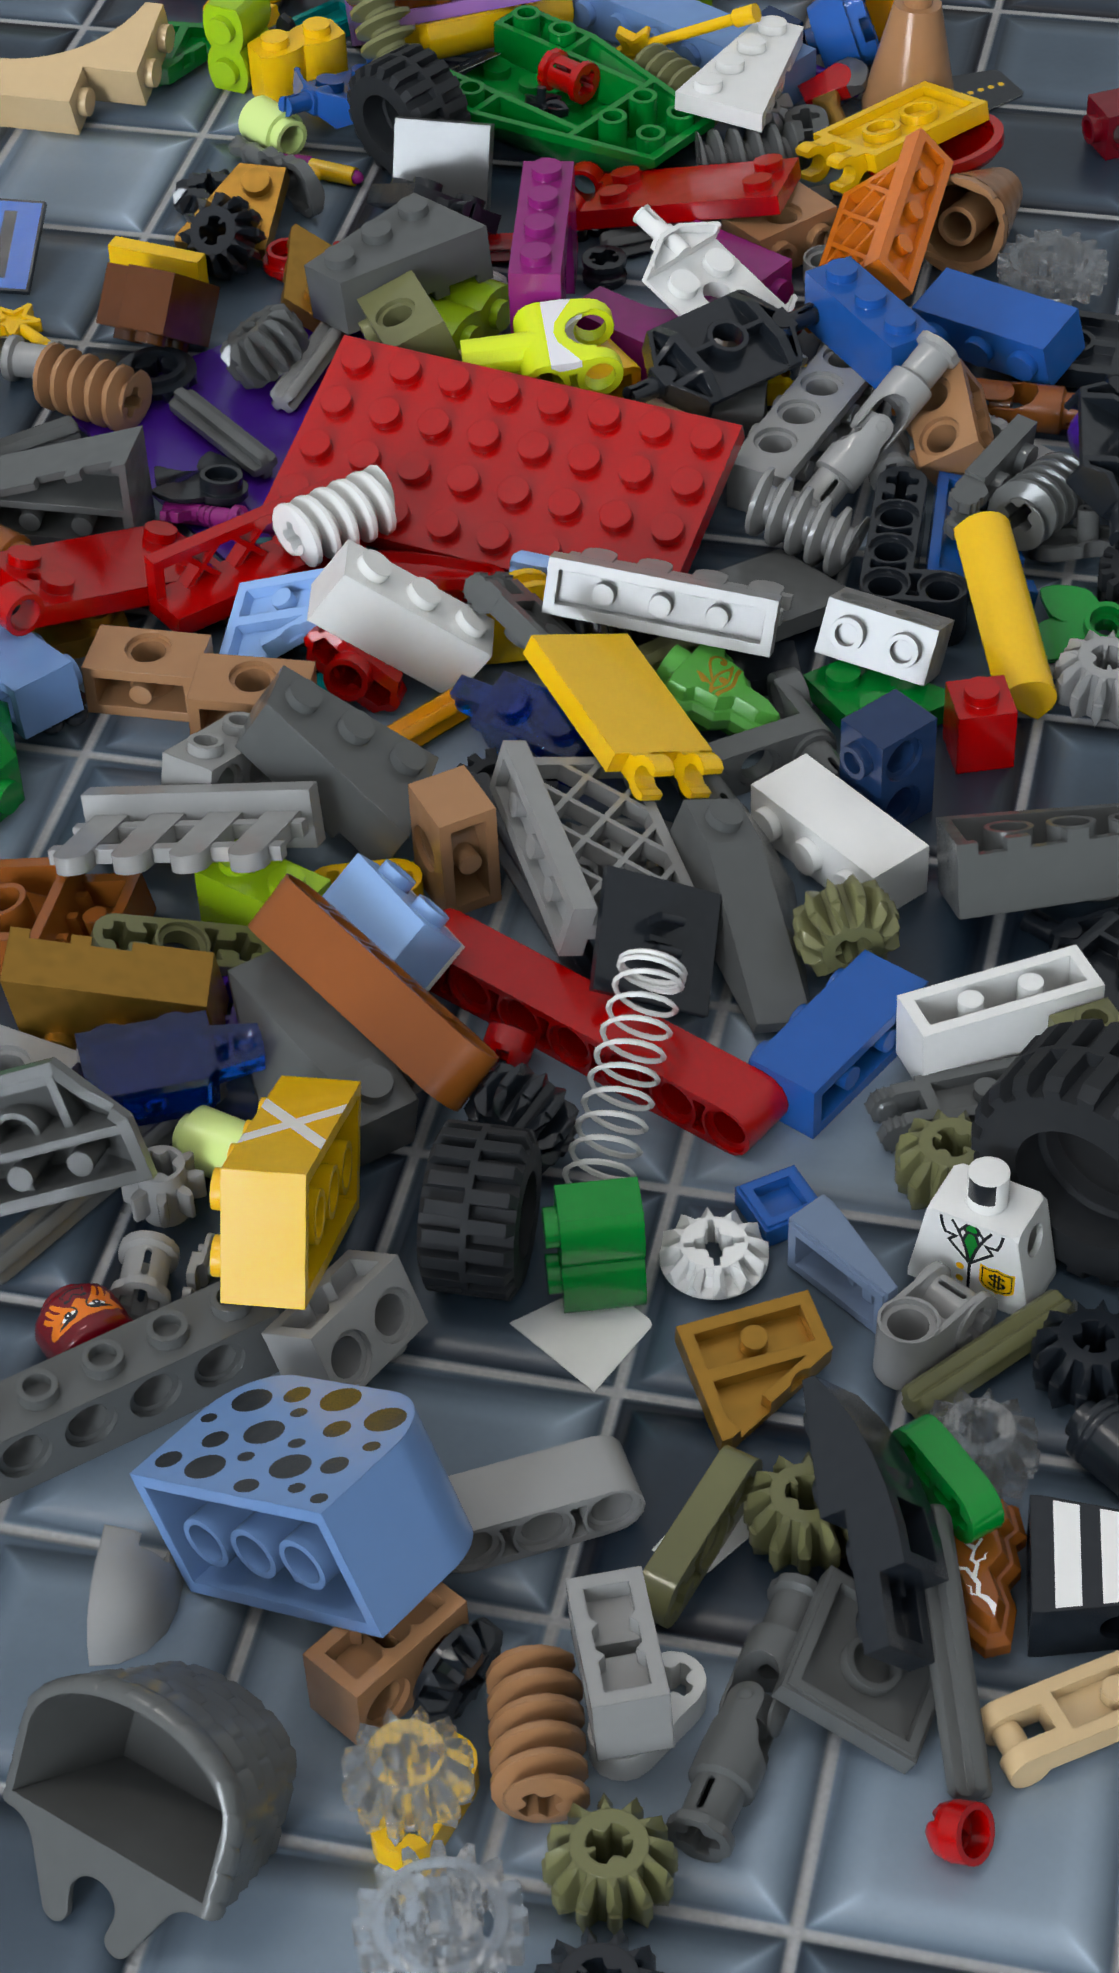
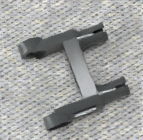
[667,667,840,812]

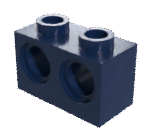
[839,689,937,827]

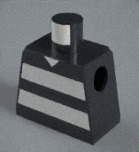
[1026,1495,1119,1657]

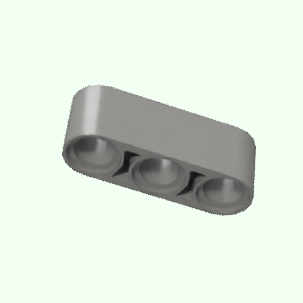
[448,1435,646,1574]

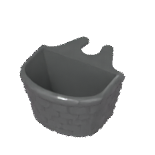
[2,1661,297,1959]

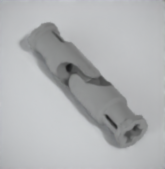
[792,330,960,513]

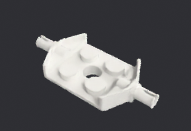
[633,204,808,373]

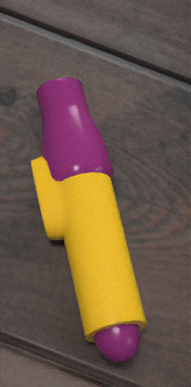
[283,153,364,187]

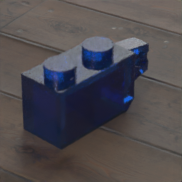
[450,670,595,788]
[75,1010,266,1126]

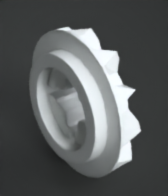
[659,1207,769,1300]

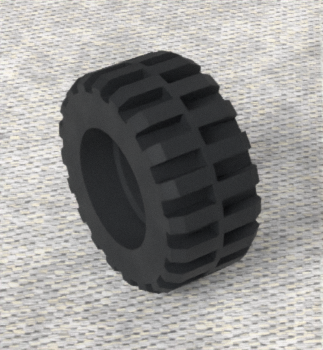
[971,1019,1119,1288]

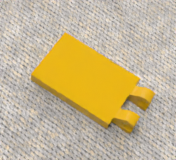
[795,81,990,194]
[523,633,724,801]

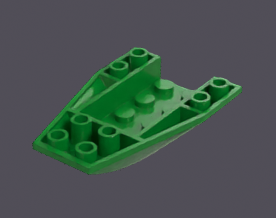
[450,4,715,171]

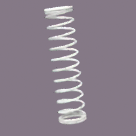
[562,948,688,1184]

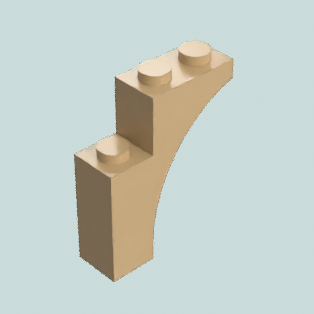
[0,2,175,135]

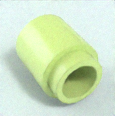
[238,95,307,154]
[172,1105,245,1179]

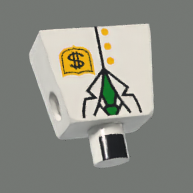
[908,1156,1056,1315]

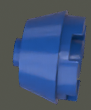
[804,0,879,68]

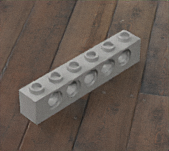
[726,308,912,512]

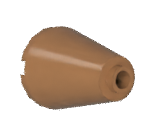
[861,0,954,110]
[924,167,1023,274]

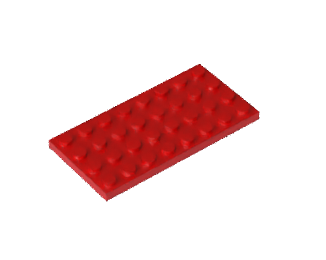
[262,335,745,573]

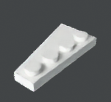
[675,15,804,133]

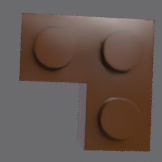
[96,262,220,353]

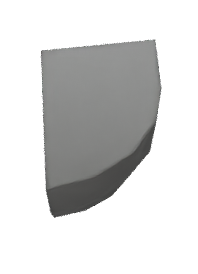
[87,1524,184,1667]

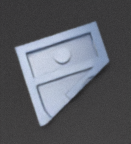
[219,568,324,658]

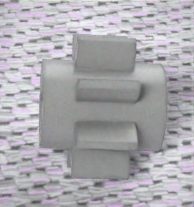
[121,1145,207,1228]

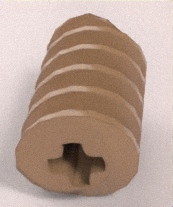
[33,342,152,431]
[486,1644,590,1823]

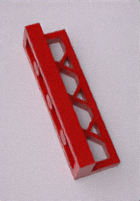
[144,476,366,633]

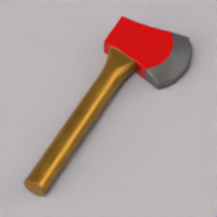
[798,57,871,184]

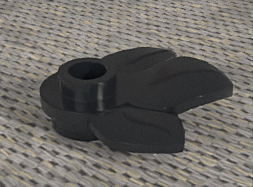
[152,451,248,508]

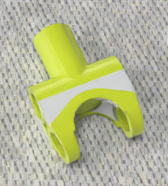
[460,298,624,394]

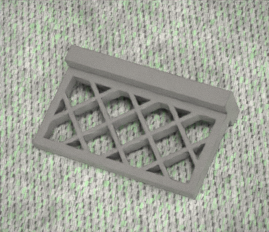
[489,740,694,956]

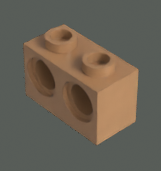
[906,358,994,486]
[302,1582,469,1751]

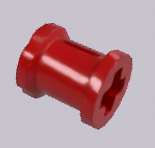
[537,47,600,104]

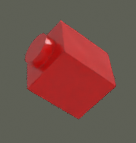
[943,675,1018,774]

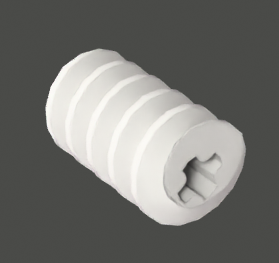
[272,465,397,567]

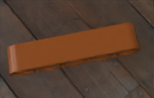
[248,873,499,1112]

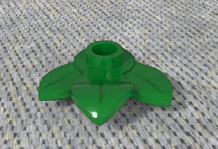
[1038,585,1119,664]

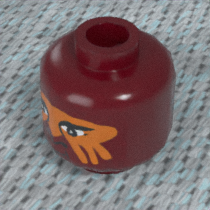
[35,1283,133,1359]

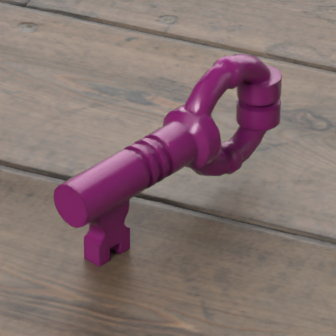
[160,502,275,537]

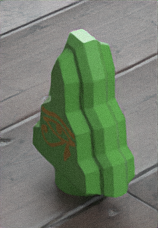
[656,644,780,736]

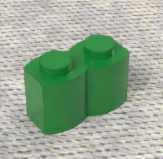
[542,1176,647,1314]

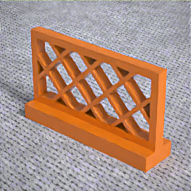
[804,128,954,334]

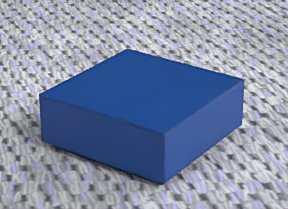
[735,1165,818,1247]

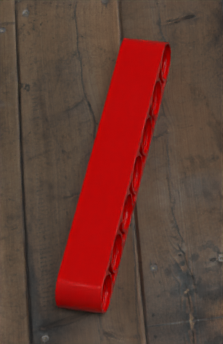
[429,908,789,1155]

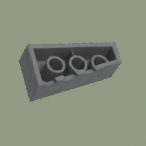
[936,803,1119,920]

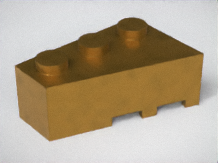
[0,926,229,1066]

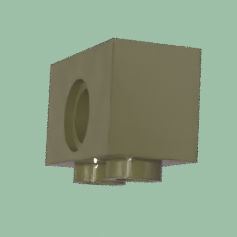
[357,270,462,361]

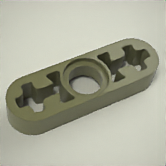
[90,913,271,976]
[643,1445,763,1629]

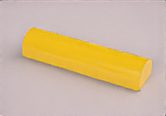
[405,0,574,59]
[953,511,1057,720]

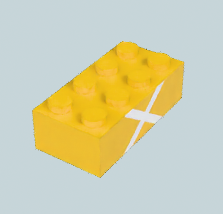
[209,1075,361,1310]

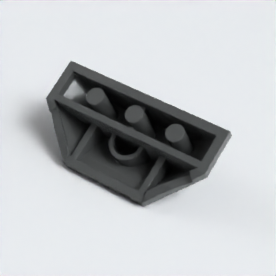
[0,1057,157,1217]

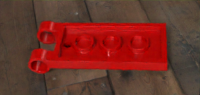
[574,153,801,230]
[0,520,220,636]

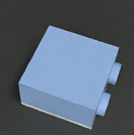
[322,853,465,991]

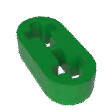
[892,1413,1004,1544]

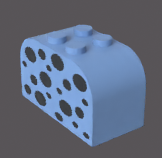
[129,1375,473,1638]

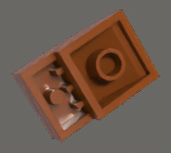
[0,857,157,976]

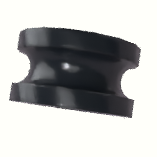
[582,245,627,290]

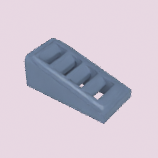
[787,1194,898,1334]

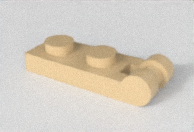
[980,1650,1119,1788]

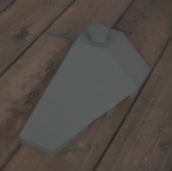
[669,798,810,1033]
[227,950,419,1167]

